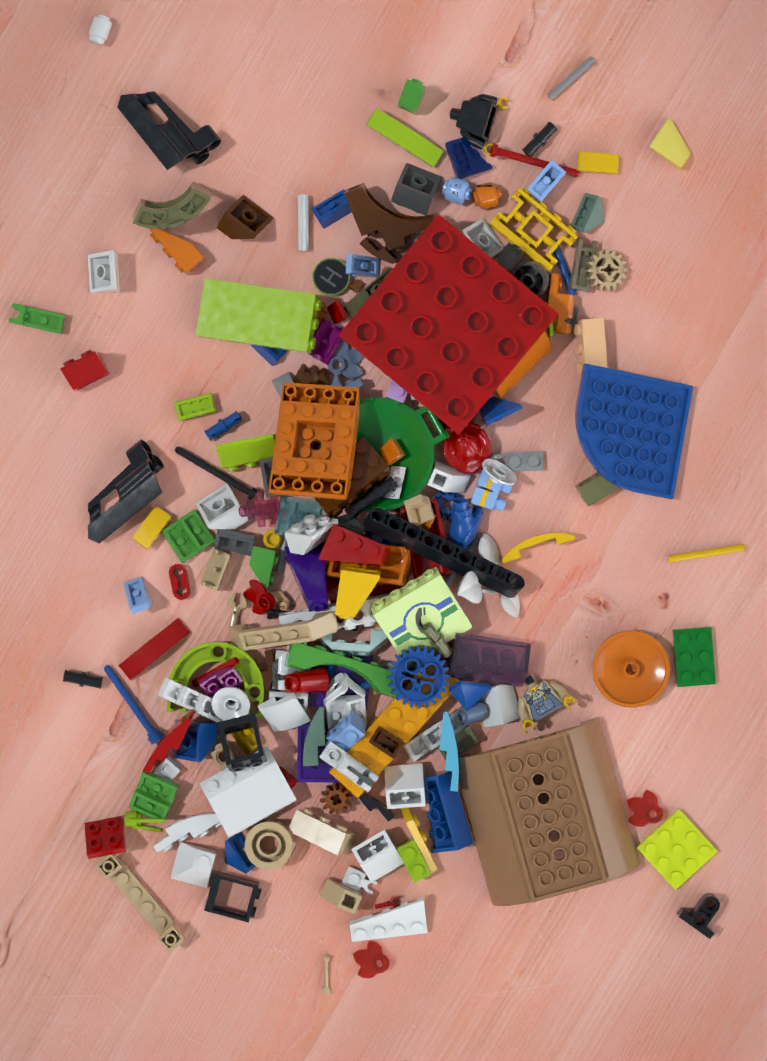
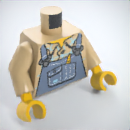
[518,674,577,733]

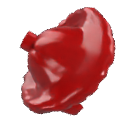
[443,421,491,474]

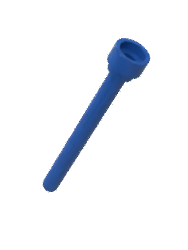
[104,665,164,745]

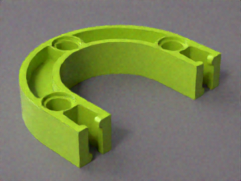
[167,641,265,717]

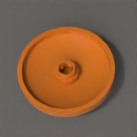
[592,630,670,708]

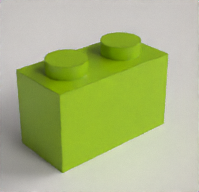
[397,837,431,883]

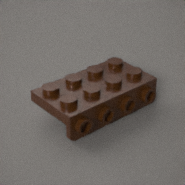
[313,436,391,518]

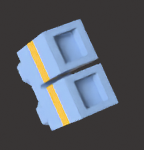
[470,469,513,510]

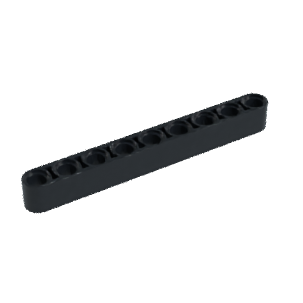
[363,507,525,598]

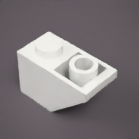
[427,461,471,493]

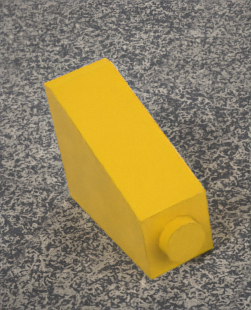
[335,565,380,619]

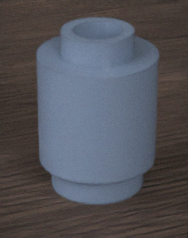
[458,701,488,725]

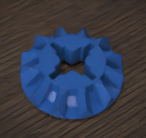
[433,491,461,519]

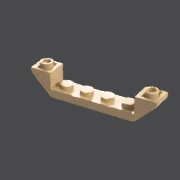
[228,611,339,651]
[95,854,185,952]

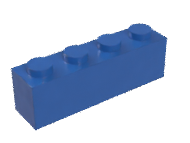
[424,771,473,853]

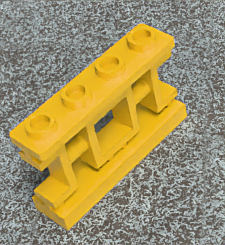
[489,188,578,273]

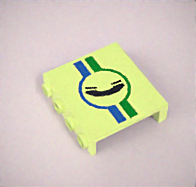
[370,567,473,666]

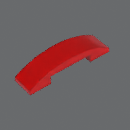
[118,618,190,680]

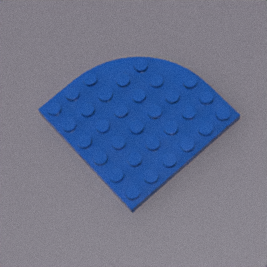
[575,364,693,500]

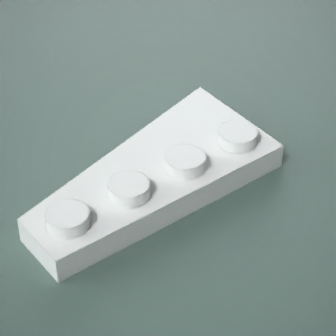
[349,896,428,942]

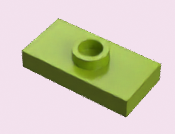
[174,393,216,421]

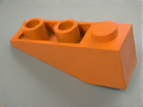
[150,229,205,274]

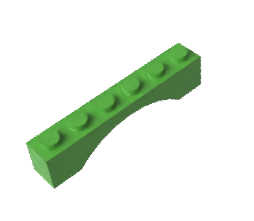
[284,642,404,698]

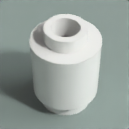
[88,14,112,45]

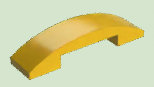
[501,532,576,563]

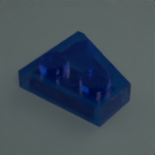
[445,137,492,179]

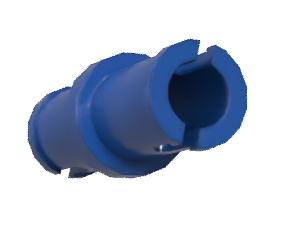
[204,410,243,441]

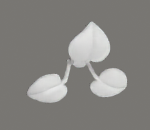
[457,533,520,618]

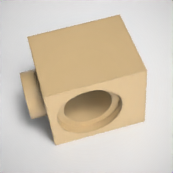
[211,742,238,771]

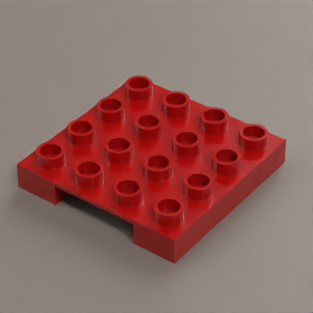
[339,214,559,435]

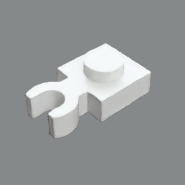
[341,865,377,894]

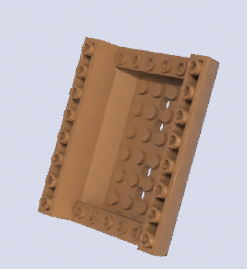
[458,717,640,906]

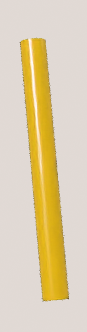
[667,544,745,563]

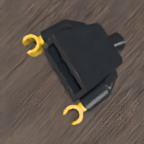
[450,94,509,155]

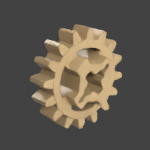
[585,249,628,291]

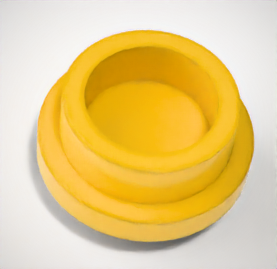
[263,529,282,549]

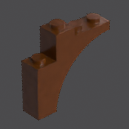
[344,183,438,251]

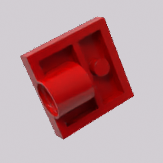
[84,816,126,859]

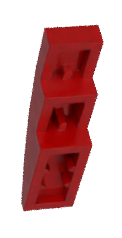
[143,710,196,774]

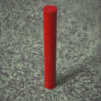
[192,657,239,687]

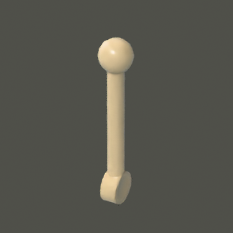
[323,955,330,995]

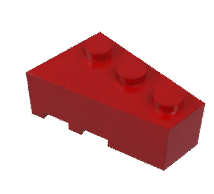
[318,524,390,567]

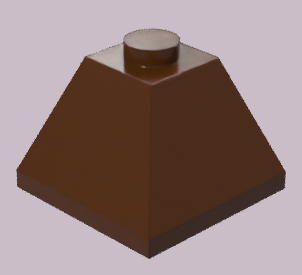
[216,195,273,239]

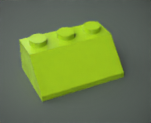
[216,433,275,472]

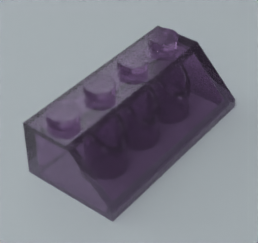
[447,633,531,687]

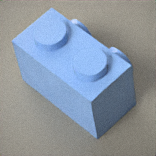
[325,711,366,752]

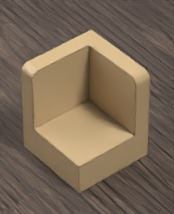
[404,494,435,526]

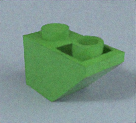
[398,78,425,114]
[249,546,279,588]

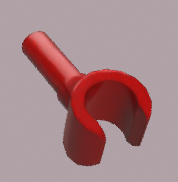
[375,896,401,909]

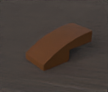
[359,236,399,264]
[261,649,274,691]

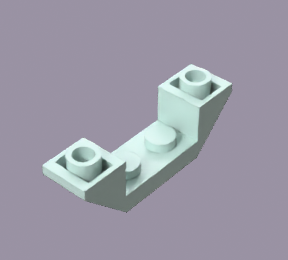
[318,628,390,657]

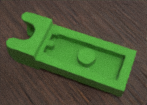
[9,303,65,334]

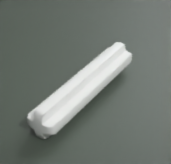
[298,194,309,252]

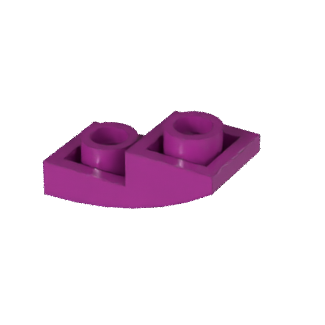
[198,666,243,697]

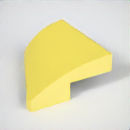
[649,118,691,170]

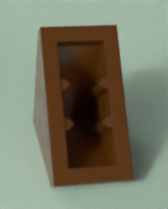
[369,726,406,760]

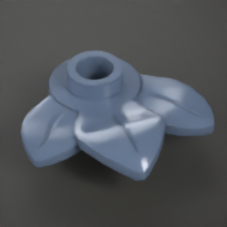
[328,341,363,378]

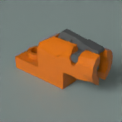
[547,273,579,335]

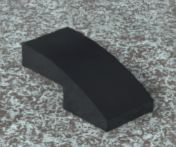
[359,793,394,822]

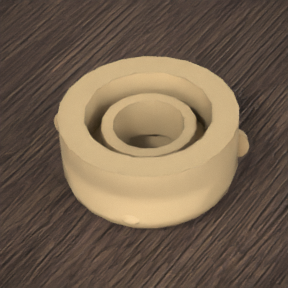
[243,819,296,870]

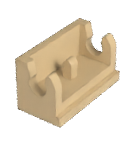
[200,548,232,591]

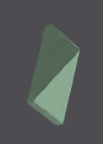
[571,193,604,233]

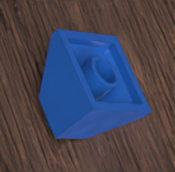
[479,397,522,426]
[174,720,218,762]

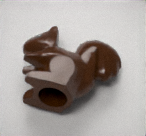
[293,364,332,385]

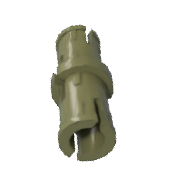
[421,622,453,658]

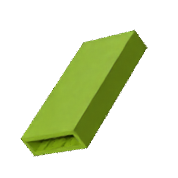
[196,278,322,354]

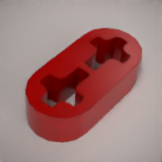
[169,564,191,600]

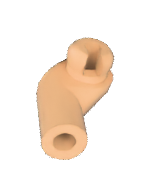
[267,591,290,611]

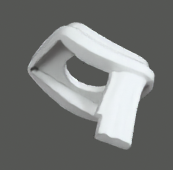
[325,673,366,704]

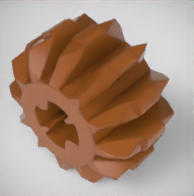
[320,782,353,815]

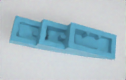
[439,711,459,792]

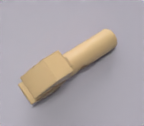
[227,593,247,626]

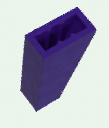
[285,543,329,612]

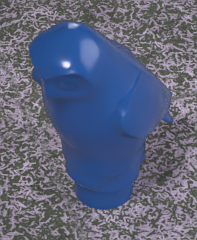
[448,498,483,561]

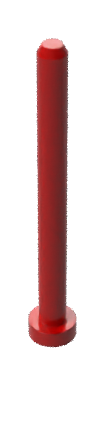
[489,143,580,177]

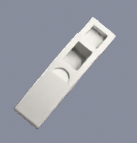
[153,811,221,853]

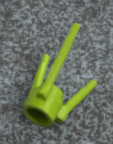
[125,809,166,832]

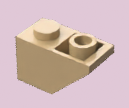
[320,878,362,914]

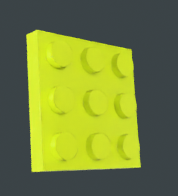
[636,808,718,890]

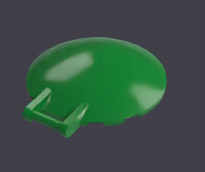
[320,397,450,512]

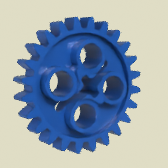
[387,645,450,709]

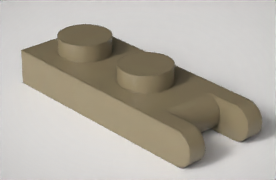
[569,237,597,292]

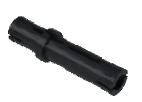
[344,476,398,520]

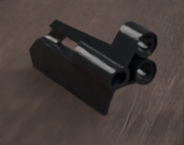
[117,91,221,170]
[88,439,164,544]

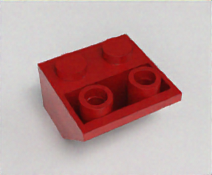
[60,350,110,391]

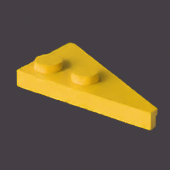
[401,808,438,873]

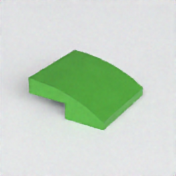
[161,509,215,563]
[129,771,179,823]

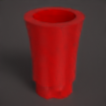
[284,666,329,693]

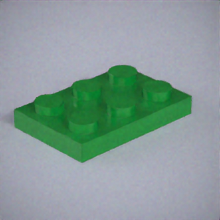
[672,627,716,687]

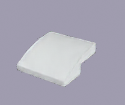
[258,692,311,732]
[323,695,367,732]

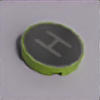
[312,258,350,296]

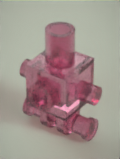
[239,492,280,527]

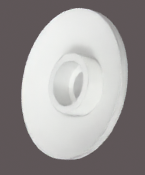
[482,459,517,485]
[212,687,250,721]

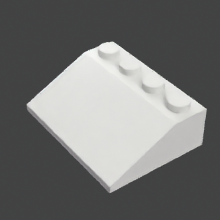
[199,746,296,838]

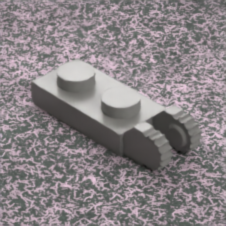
[489,451,543,472]

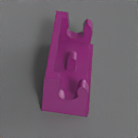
[307,318,343,365]

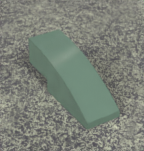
[303,706,325,766]

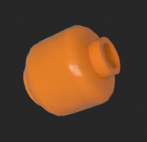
[472,182,502,209]

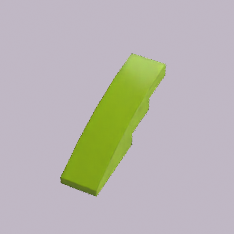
[366,108,444,168]

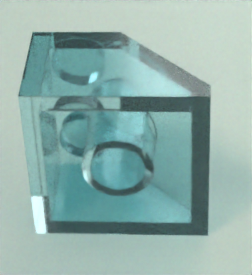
[275,496,322,536]

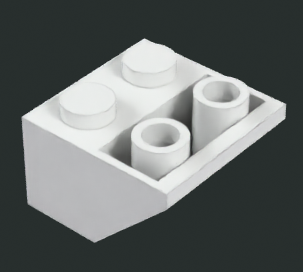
[284,514,338,555]
[384,763,426,809]
[351,830,404,883]

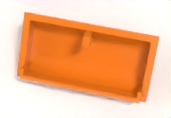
[327,544,411,586]

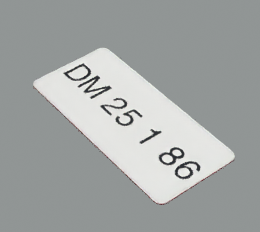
[385,466,406,499]

